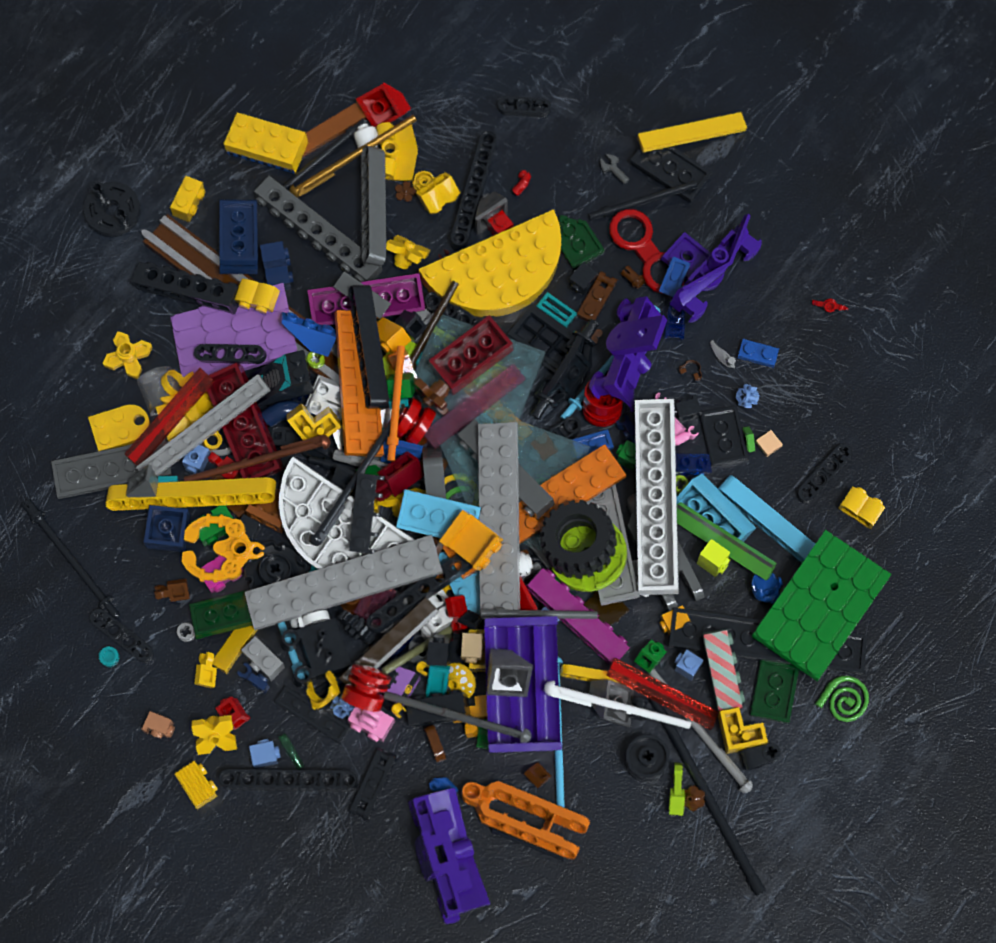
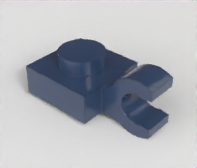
[616,415,636,444]
[237,663,270,694]

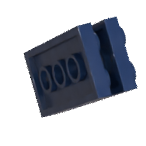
[219,199,258,274]

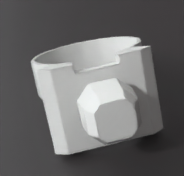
[290,610,330,628]

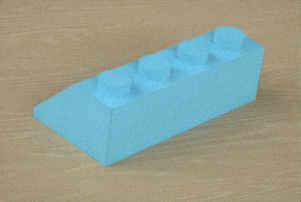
[677,474,756,542]

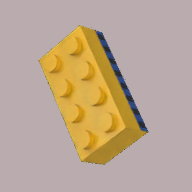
[224,112,308,174]

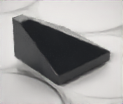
[458,610,484,630]

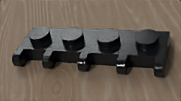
[349,473,385,554]

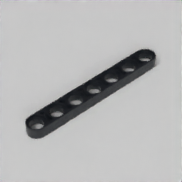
[367,554,473,633]

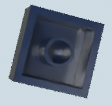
[144,505,191,552]

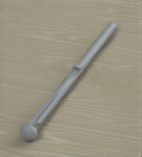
[647,669,753,793]

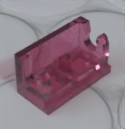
[354,589,396,626]

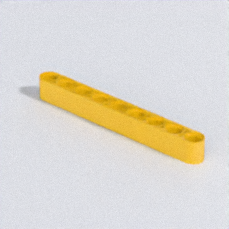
[105,477,276,511]

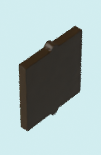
[583,592,630,626]

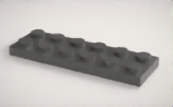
[51,438,172,499]

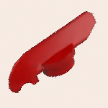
[812,298,848,312]

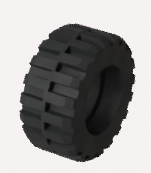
[540,500,617,579]

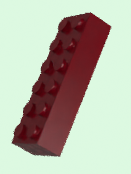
[202,363,285,478]

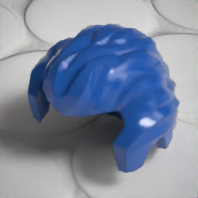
[751,573,783,604]

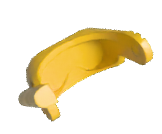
[306,671,340,710]

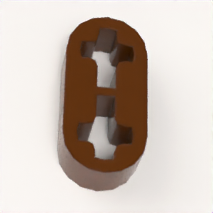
[424,724,446,762]

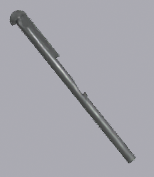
[384,692,531,743]

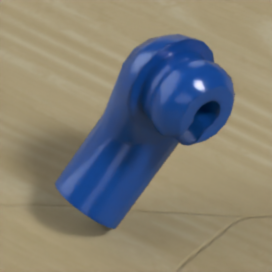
[429,777,459,794]

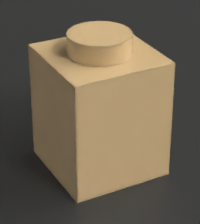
[461,633,482,663]

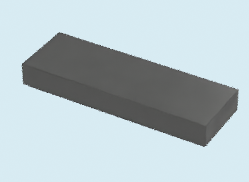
[333,272,391,319]

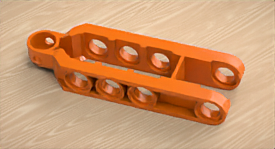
[461,781,590,859]

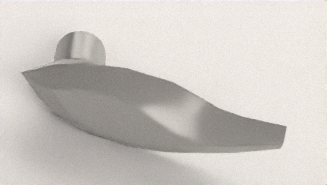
[710,340,736,368]

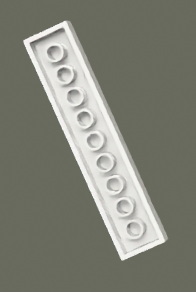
[635,399,679,595]

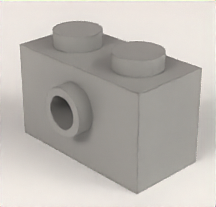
[241,637,285,681]

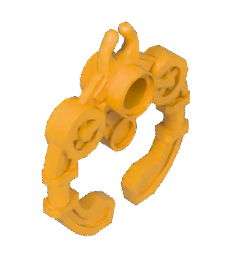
[182,514,265,583]

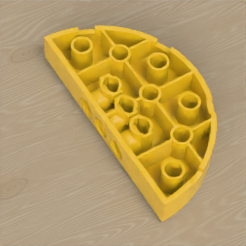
[419,209,561,317]

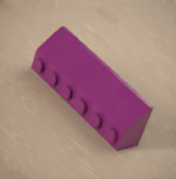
[307,273,425,325]

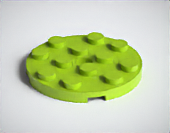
[551,523,627,592]

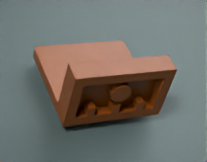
[246,488,284,534]

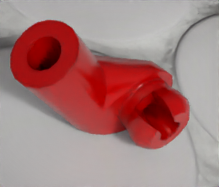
[512,170,531,196]

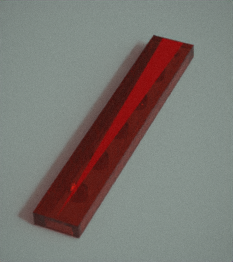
[125,368,215,466]
[606,657,719,730]

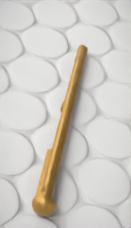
[289,115,417,198]

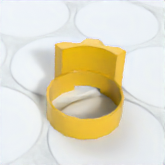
[161,370,201,396]

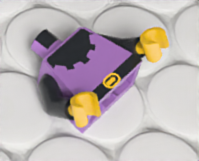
[378,661,430,718]

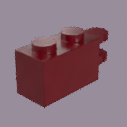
[375,451,424,502]

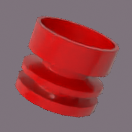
[582,380,623,427]
[341,664,391,712]

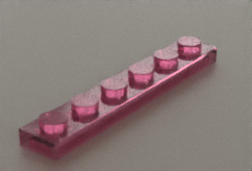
[424,364,526,449]

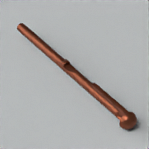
[184,435,331,481]

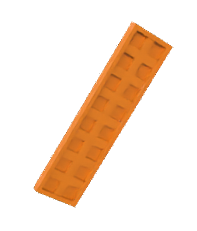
[335,310,384,457]

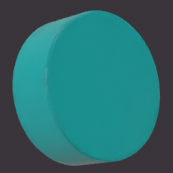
[99,646,119,667]

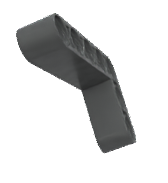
[422,447,446,547]

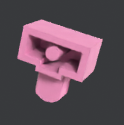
[348,707,395,742]

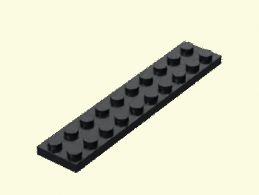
[668,608,867,675]

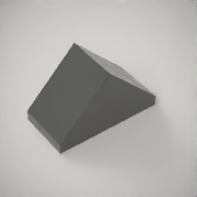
[126,464,158,498]

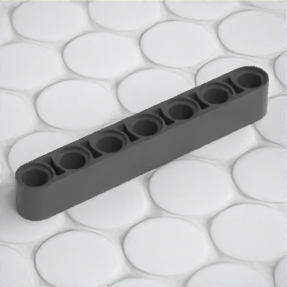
[361,145,386,266]

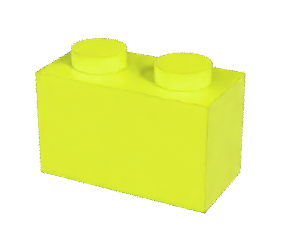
[697,539,730,577]

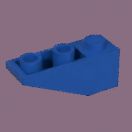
[281,312,337,357]

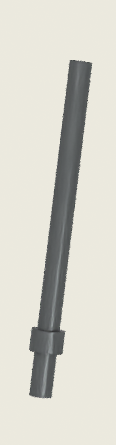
[480,608,598,619]

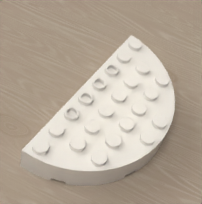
[279,457,415,569]

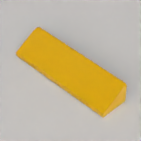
[212,625,258,674]

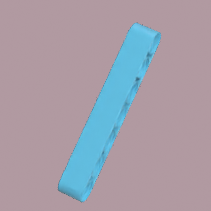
[718,475,815,563]

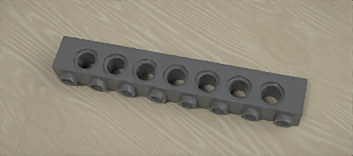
[254,176,382,282]

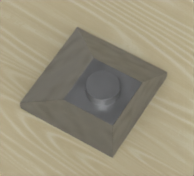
[475,191,508,235]
[487,649,533,697]
[589,679,634,727]

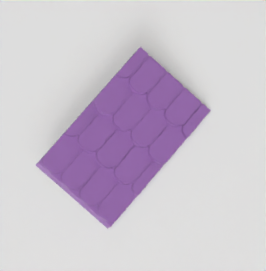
[171,283,297,385]

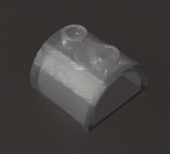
[137,366,182,416]

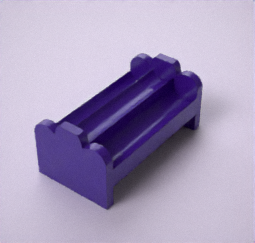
[484,616,562,752]

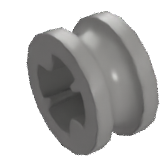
[177,623,195,642]

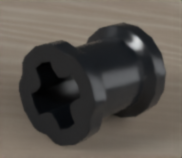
[629,697,649,721]

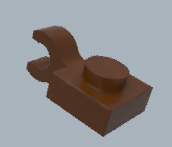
[154,578,190,602]

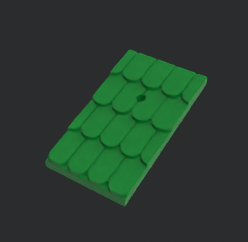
[752,530,891,682]

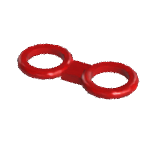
[609,209,685,294]

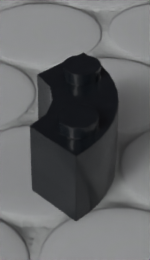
[427,631,465,666]

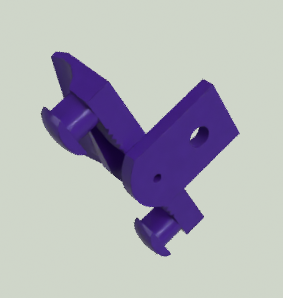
[661,214,762,323]
[589,296,667,412]
[409,788,491,924]

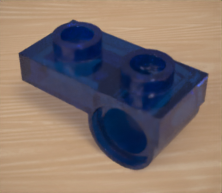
[676,454,712,477]

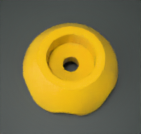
[413,171,435,191]

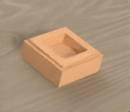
[755,430,783,457]

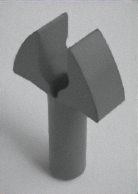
[600,154,629,184]

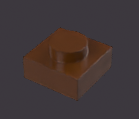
[524,762,552,788]

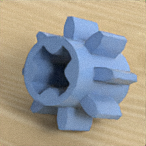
[736,384,760,408]
[330,695,355,719]

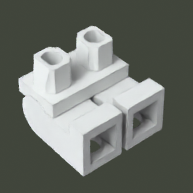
[305,375,342,421]
[420,590,453,640]

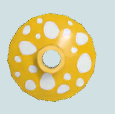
[447,663,476,698]

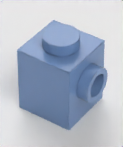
[182,445,211,474]
[674,650,703,681]
[249,739,280,769]

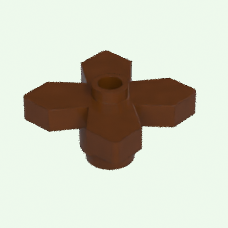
[414,378,450,418]

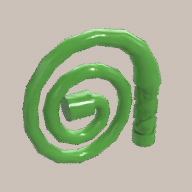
[815,676,869,722]

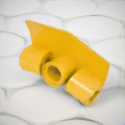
[376,122,418,181]

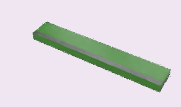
[677,502,777,581]

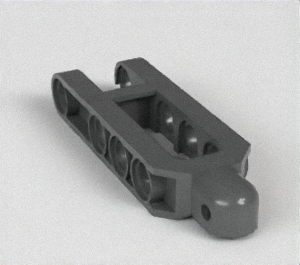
[626,493,704,612]

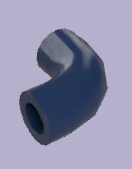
[262,401,315,427]

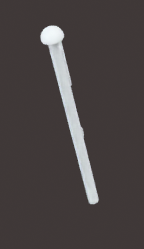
[544,681,691,729]

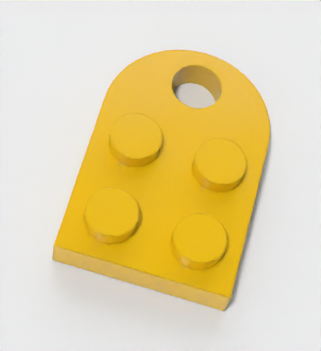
[88,405,150,452]

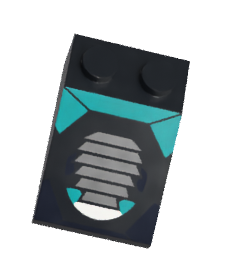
[252,350,314,407]

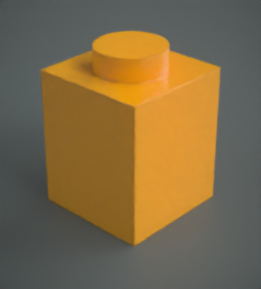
[659,605,690,636]

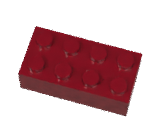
[429,315,514,395]

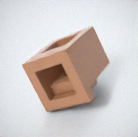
[142,711,175,739]

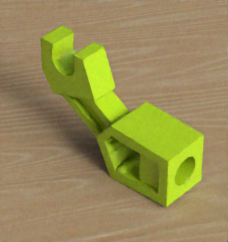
[669,763,685,816]

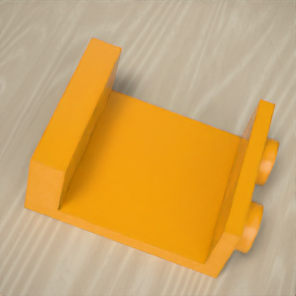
[439,509,503,571]

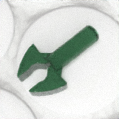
[279,734,304,769]

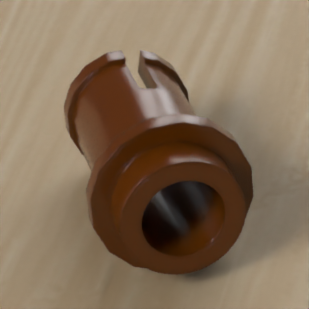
[621,266,645,289]

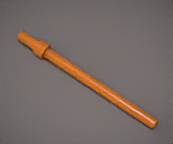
[387,346,405,461]

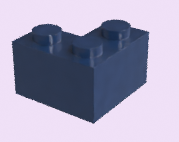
[260,241,294,291]

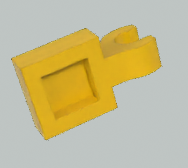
[194,652,217,688]

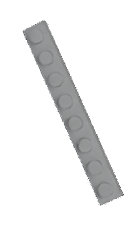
[136,374,271,477]

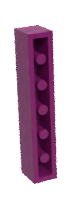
[526,568,630,666]

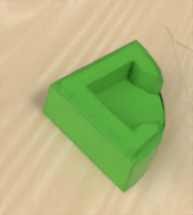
[742,427,755,452]

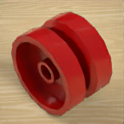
[397,397,436,444]

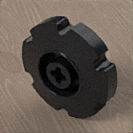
[244,541,307,590]

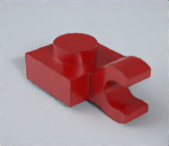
[208,452,240,479]
[445,595,467,631]

